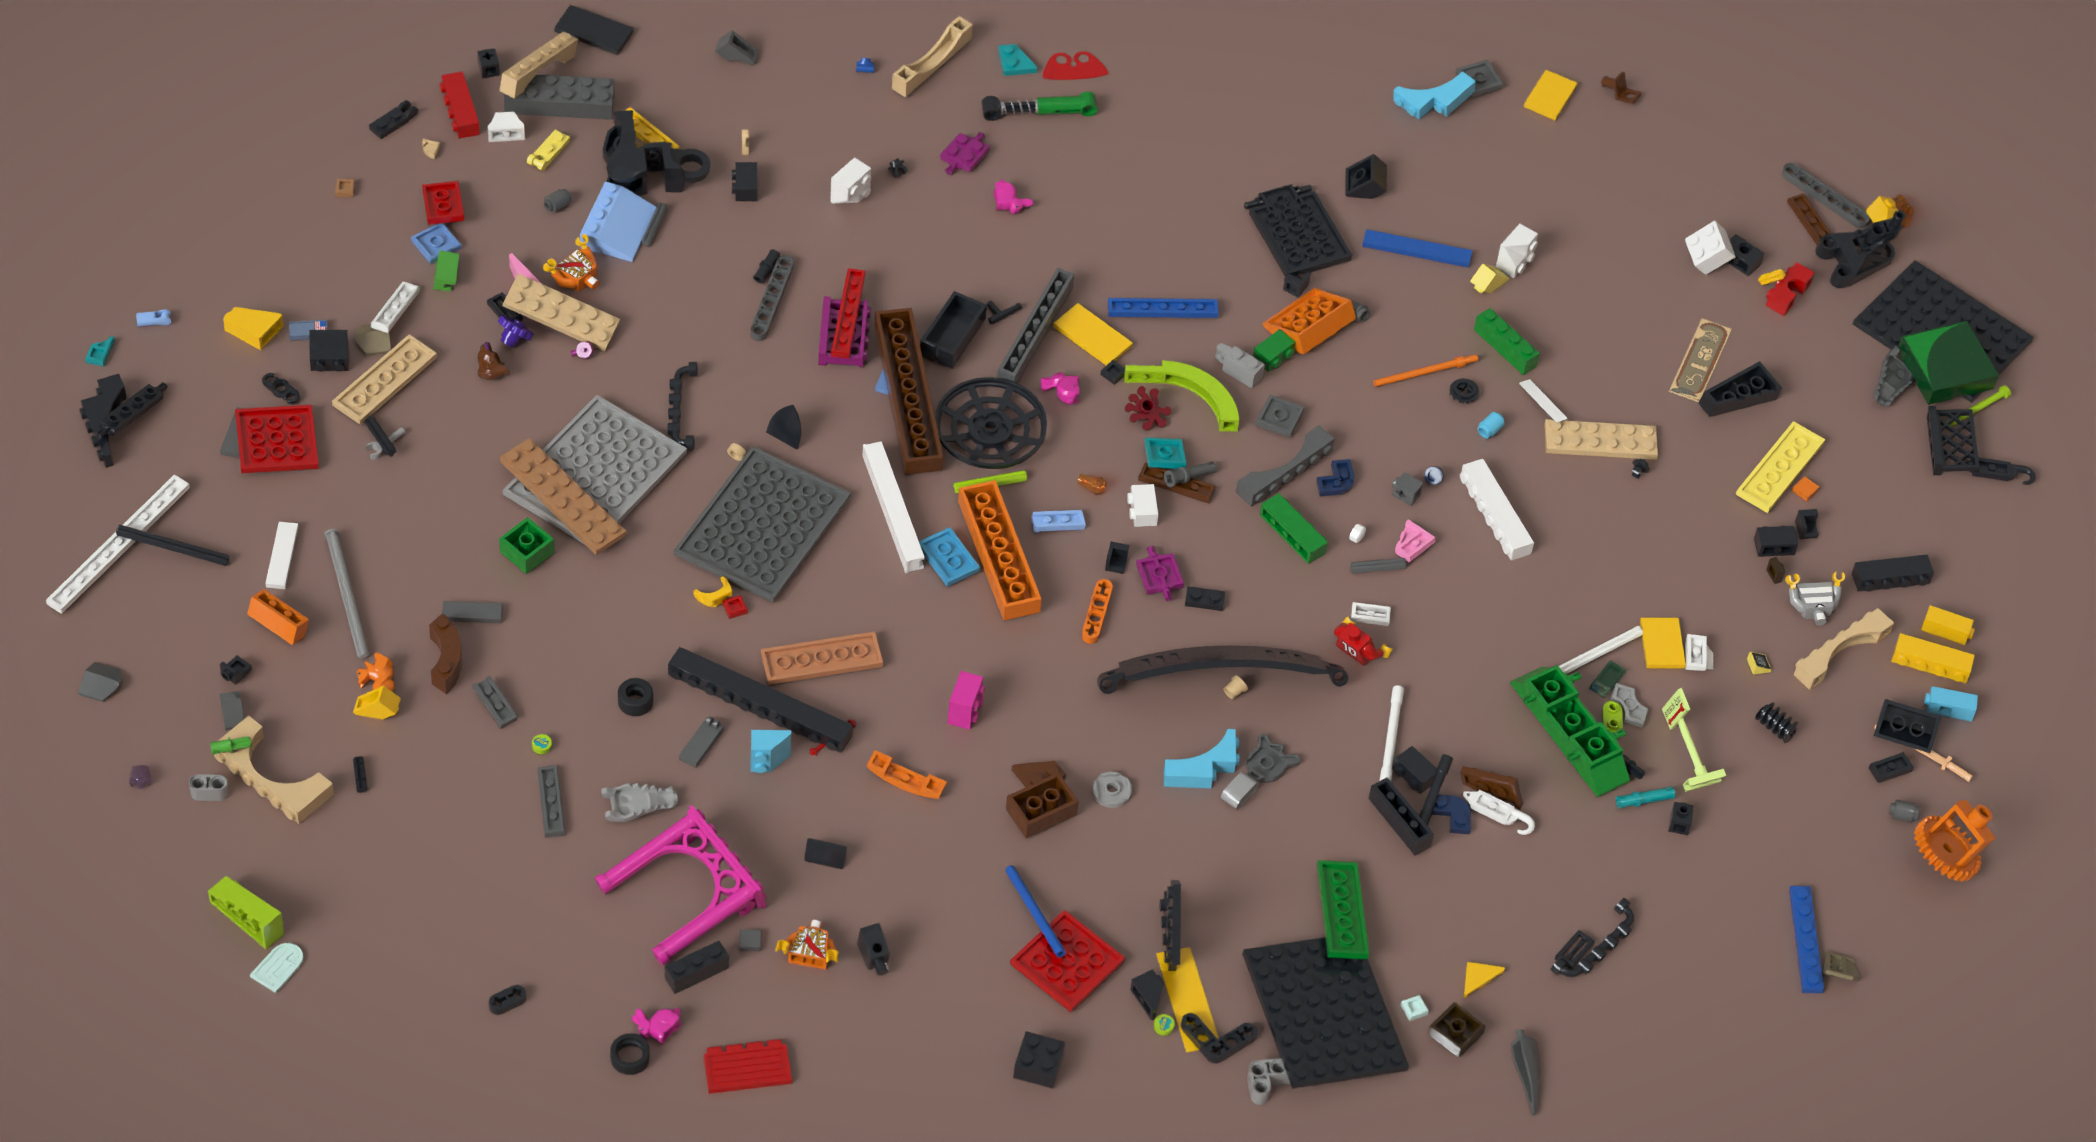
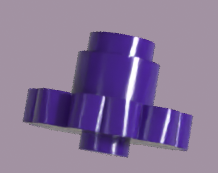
[498,315,534,348]

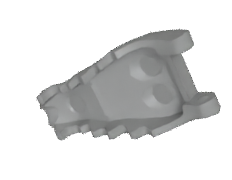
[601,783,678,822]

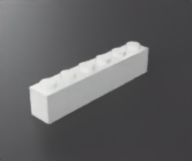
[1460,459,1534,561]

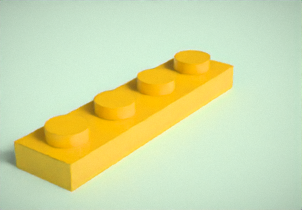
[625,107,680,149]

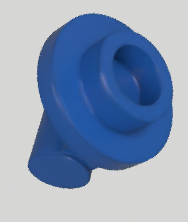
[856,58,874,73]

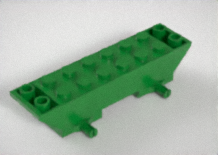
[1510,665,1630,798]

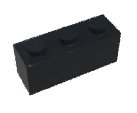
[665,940,729,994]

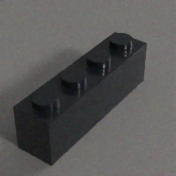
[1851,554,1934,592]
[1368,777,1434,855]

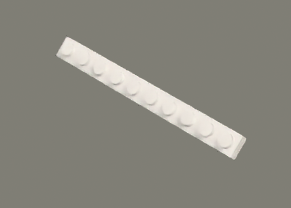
[46,475,190,614]

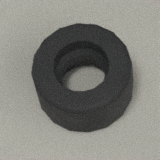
[618,678,653,716]

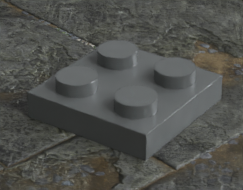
[1456,60,1503,98]
[1256,395,1304,438]

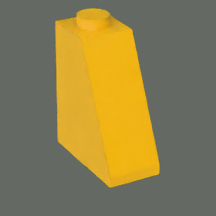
[223,307,284,350]

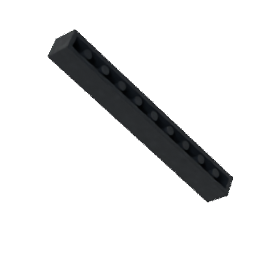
[668,647,853,753]

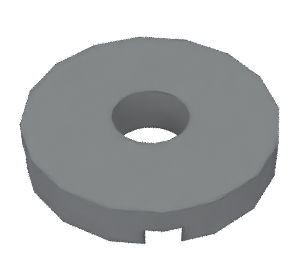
[1093,771,1132,808]

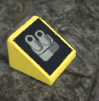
[1747,652,1772,675]

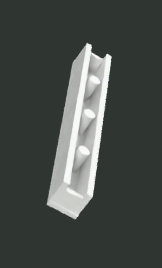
[863,442,924,573]

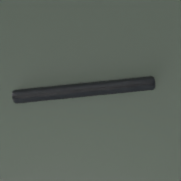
[116,525,230,566]

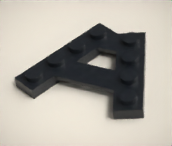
[1159,880,1181,971]

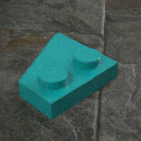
[998,44,1037,76]

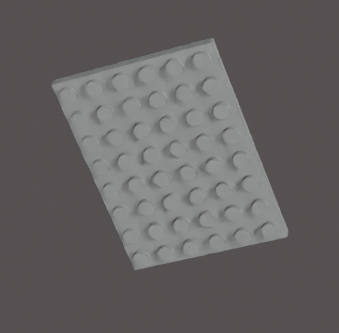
[503,395,687,544]

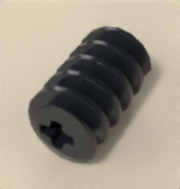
[1755,702,1798,743]

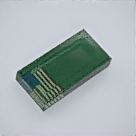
[1589,660,1626,698]

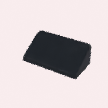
[804,838,847,869]

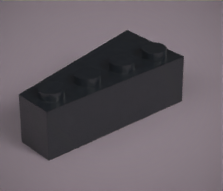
[1698,361,1782,417]

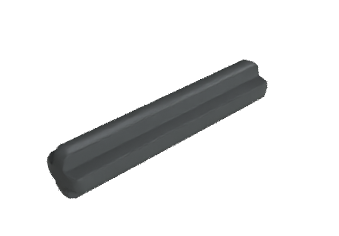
[641,202,667,247]
[1350,558,1406,573]

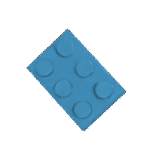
[919,527,980,587]

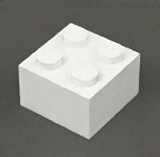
[1685,221,1736,275]

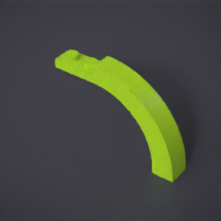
[1124,360,1239,432]

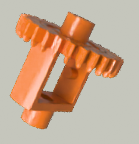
[1914,800,1996,882]

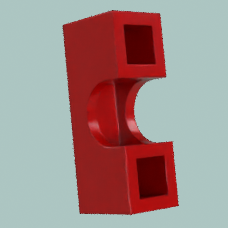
[1766,262,1815,316]

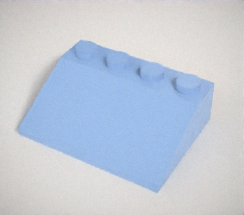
[580,182,656,262]

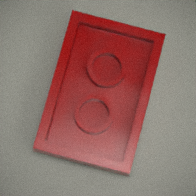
[422,181,465,225]

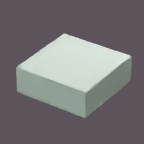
[1401,995,1429,1021]

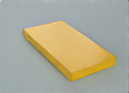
[1053,303,1133,365]

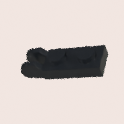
[369,100,418,139]

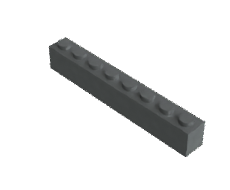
[997,268,1074,383]

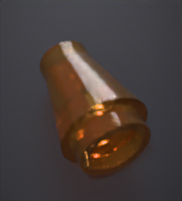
[1077,473,1107,495]

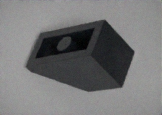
[1130,969,1164,1021]

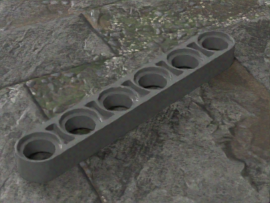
[1782,163,1870,229]
[751,255,794,341]

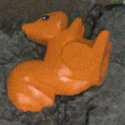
[357,652,395,692]

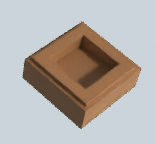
[335,179,355,197]

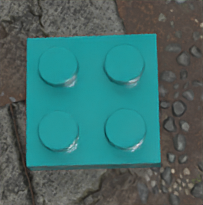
[1144,437,1186,469]

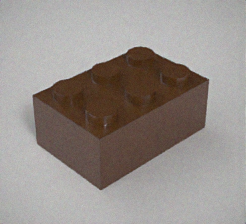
[1006,772,1079,838]

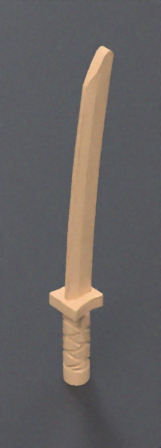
[1874,725,1973,782]

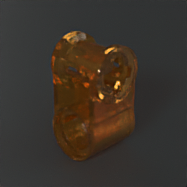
[1893,194,1914,228]

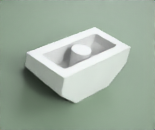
[488,112,525,142]
[1685,634,1713,671]

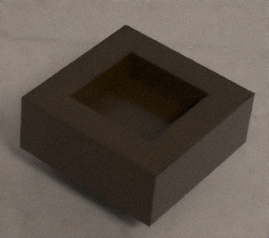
[1766,557,1785,584]

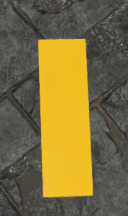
[1156,947,1219,1052]

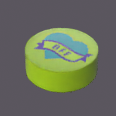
[532,734,552,754]
[1154,1014,1175,1036]

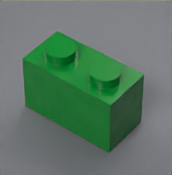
[1253,329,1296,372]

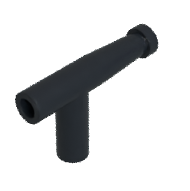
[986,300,1022,325]

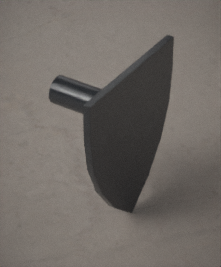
[766,405,802,450]

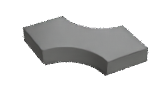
[1610,683,1649,728]

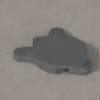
[1246,734,1300,783]

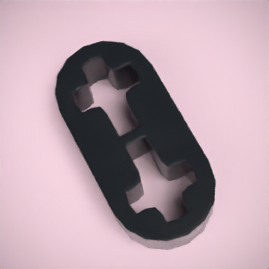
[489,985,526,1015]

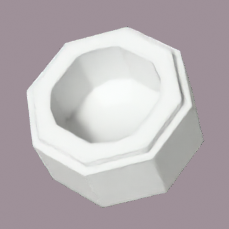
[1349,524,1366,543]

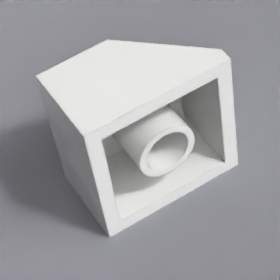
[830,157,871,204]
[1496,224,1538,279]

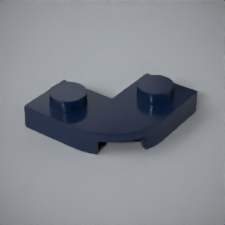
[1316,459,1354,496]
[1432,794,1471,834]

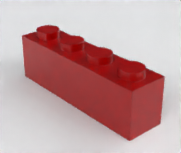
[439,71,480,139]

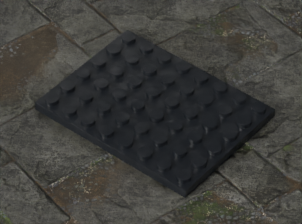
[1853,260,2034,403]
[1242,937,1409,1089]

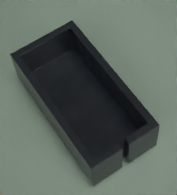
[920,291,987,369]

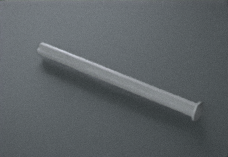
[324,529,369,659]

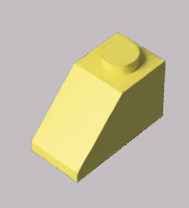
[1471,264,1509,293]

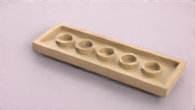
[503,273,620,352]
[332,334,437,425]
[1544,419,1658,460]

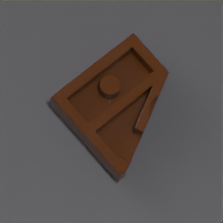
[1012,761,1066,787]

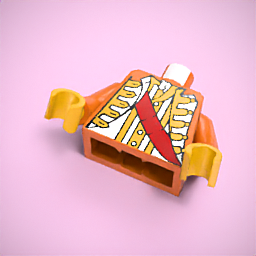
[543,234,600,292]
[775,920,839,970]

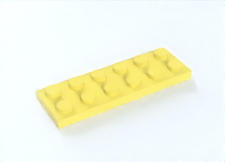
[1736,421,1825,513]

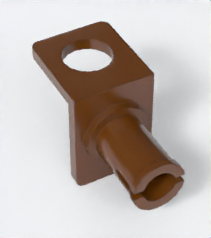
[1601,72,1641,104]

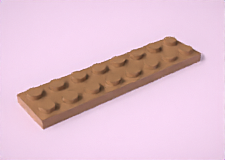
[499,438,626,555]

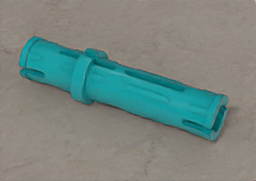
[1616,786,1675,809]

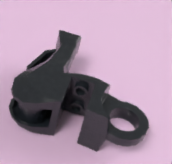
[603,110,710,196]

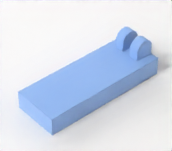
[1031,510,1086,533]

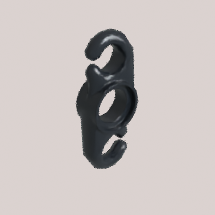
[262,373,300,404]

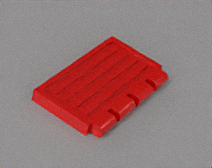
[703,1039,792,1094]

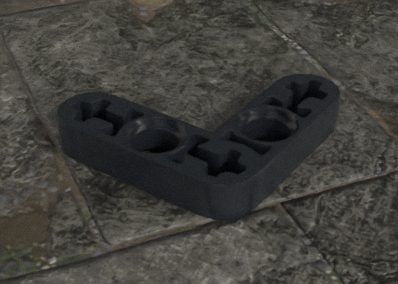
[1181,1013,1257,1063]

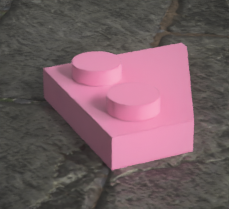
[1395,519,1435,562]

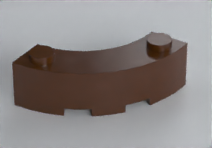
[429,613,462,694]

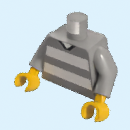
[1785,572,1845,626]

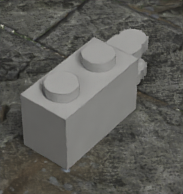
[1215,343,1265,389]

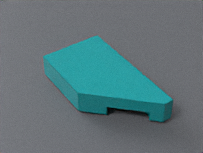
[85,336,115,367]

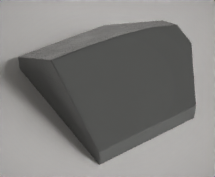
[78,662,122,702]

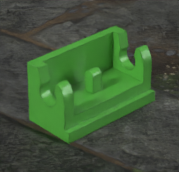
[433,250,459,291]

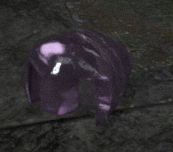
[129,765,151,789]

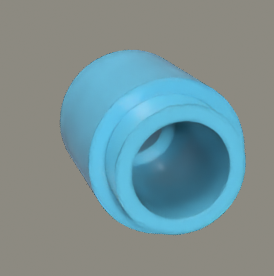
[1477,412,1505,439]

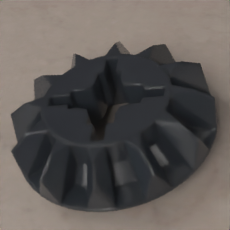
[1450,379,1479,404]

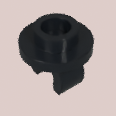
[888,158,908,178]
[1632,458,1650,479]

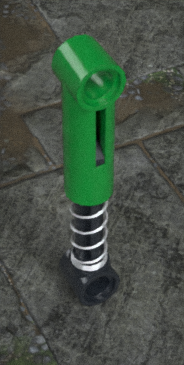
[981,92,1098,121]

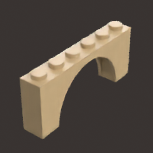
[214,716,334,824]

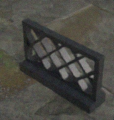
[1927,406,1980,475]

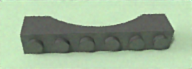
[1236,425,1334,506]

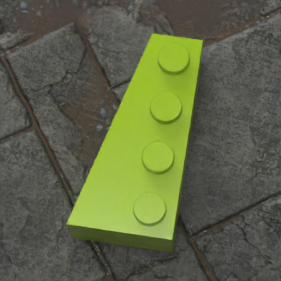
[208,876,284,950]

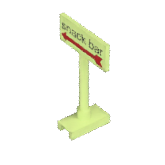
[1662,688,1726,792]

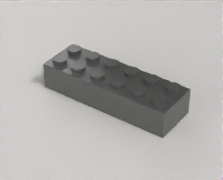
[504,74,615,120]

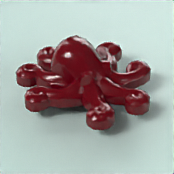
[1125,386,1171,431]

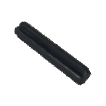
[365,416,396,457]

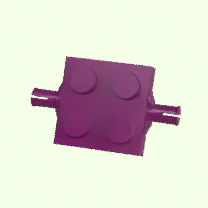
[940,132,990,175]
[1136,545,1184,602]

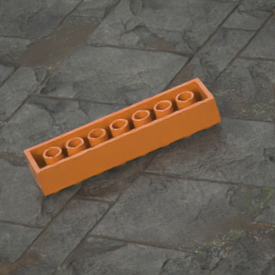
[958,480,1042,621]

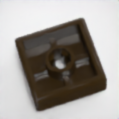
[1428,1002,1485,1057]

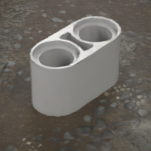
[1221,772,1259,810]
[189,774,229,801]

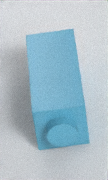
[1924,686,1978,722]

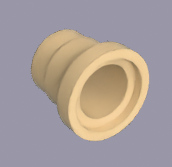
[1223,675,1248,699]

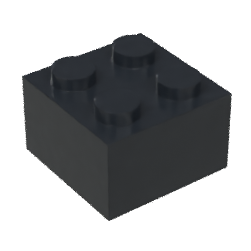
[1013,1031,1065,1089]

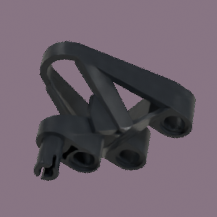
[1815,210,1906,288]

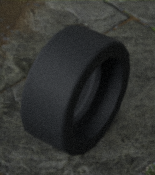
[610,1033,650,1075]

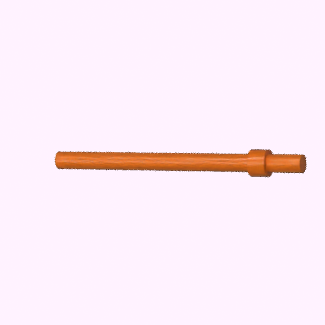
[1373,354,1478,387]

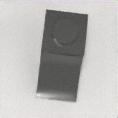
[715,30,759,66]

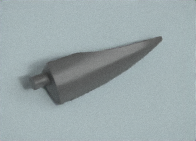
[1511,1029,1540,1115]

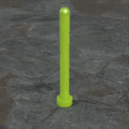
[1945,385,2011,427]

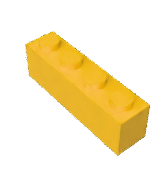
[1891,633,1975,683]

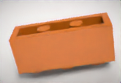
[247,589,309,645]

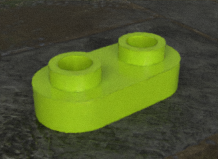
[1602,701,1623,732]

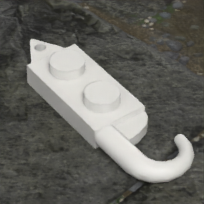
[1463,790,1535,835]

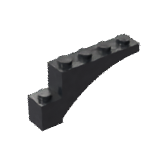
[79,374,127,468]

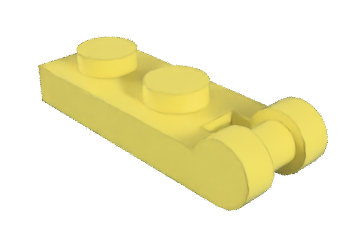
[527,130,570,171]

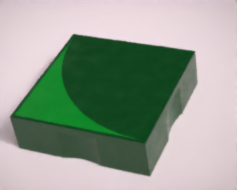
[1898,321,1999,405]

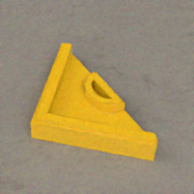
[1464,962,1505,998]

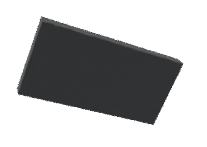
[554,5,633,55]

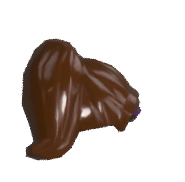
[478,342,510,380]

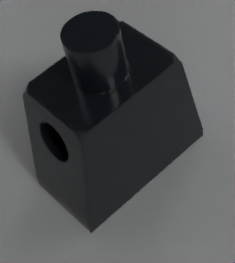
[857,923,890,976]

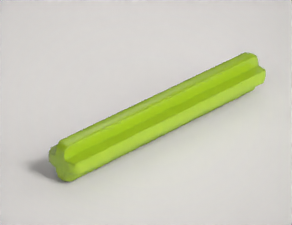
[953,470,1027,493]

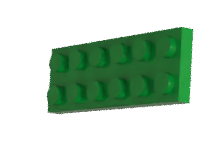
[1317,860,1369,959]

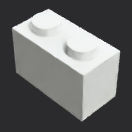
[1127,484,1158,527]

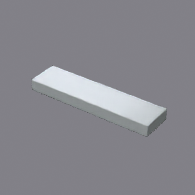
[371,281,420,333]
[265,522,299,589]

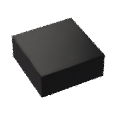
[1100,360,1125,385]

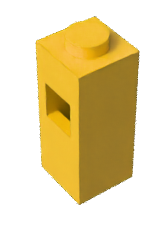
[1921,605,1975,645]

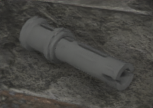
[1164,461,1217,487]

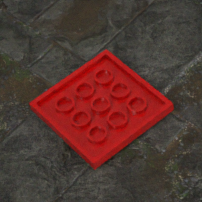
[235,405,319,474]
[1010,910,1125,1013]

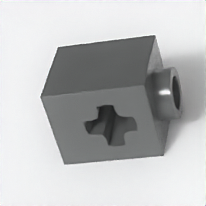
[1392,472,1423,506]

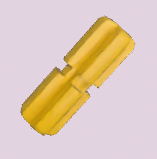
[1758,269,1786,285]

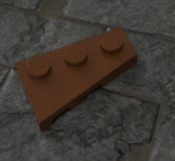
[1460,766,1523,810]

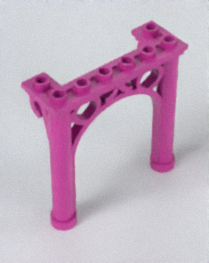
[594,805,767,966]

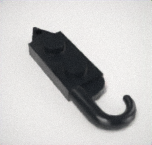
[1964,457,2036,485]

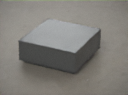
[740,929,761,951]

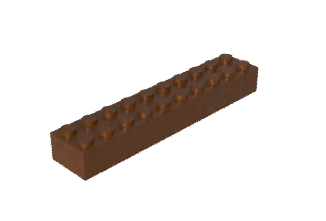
[874,308,943,475]

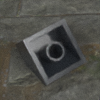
[1345,154,1387,199]
[309,330,350,372]

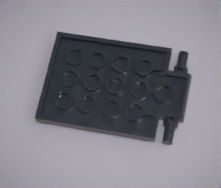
[1244,184,1352,277]

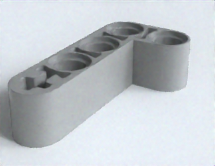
[1247,1058,1290,1105]

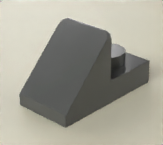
[219,691,244,730]

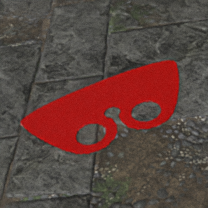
[1042,51,1109,80]

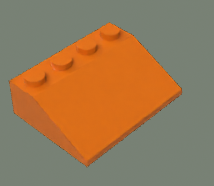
[1262,288,1356,354]

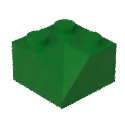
[499,517,555,574]

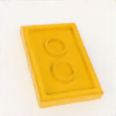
[1524,70,1577,121]
[1640,618,1686,668]

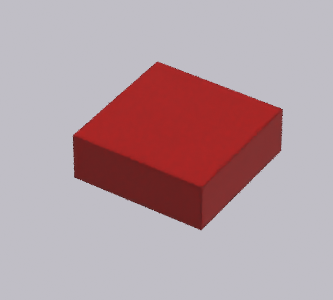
[723,595,748,619]

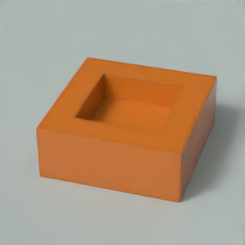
[1792,476,1819,501]

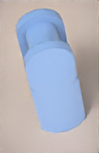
[136,309,171,327]

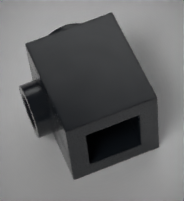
[1668,802,1694,836]

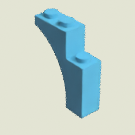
[1393,71,1475,120]
[1164,729,1240,788]

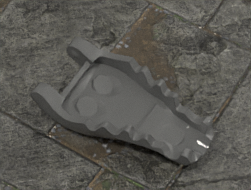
[1873,345,1914,406]

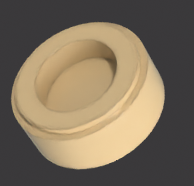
[727,443,747,461]

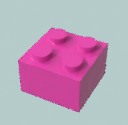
[947,671,985,730]

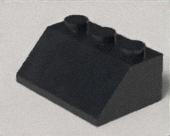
[1874,699,1942,753]

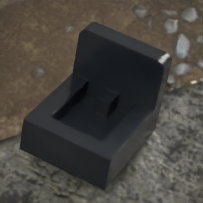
[220,655,252,685]

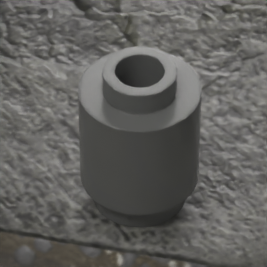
[544,189,572,213]
[1889,800,1919,823]

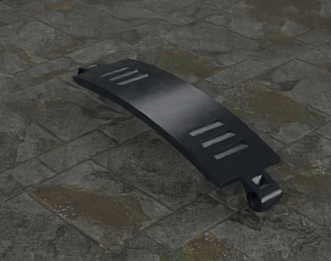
[1097,645,1349,694]

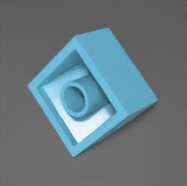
[751,730,791,773]

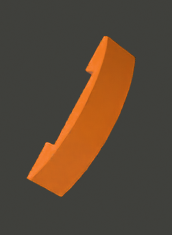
[866,750,947,799]

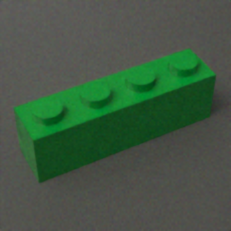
[1474,308,1540,375]
[1260,493,1328,564]

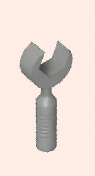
[366,427,405,460]

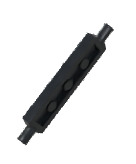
[95,382,167,439]

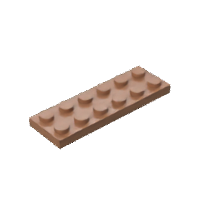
[760,631,883,685]

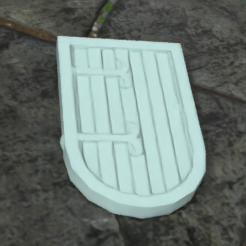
[250,943,303,993]

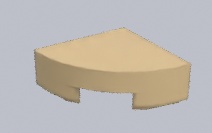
[742,130,749,155]
[422,138,441,159]

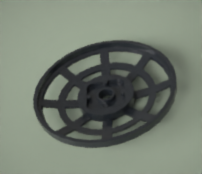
[935,377,1047,469]

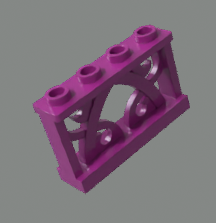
[818,296,871,367]

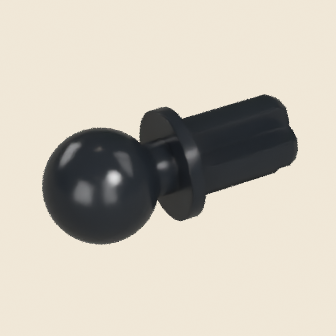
[1622,755,1645,779]

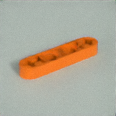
[1082,579,1113,644]

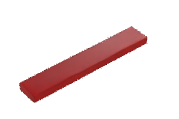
[831,268,866,359]

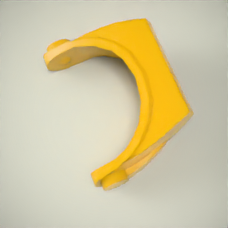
[693,576,732,607]

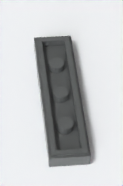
[537,765,565,838]

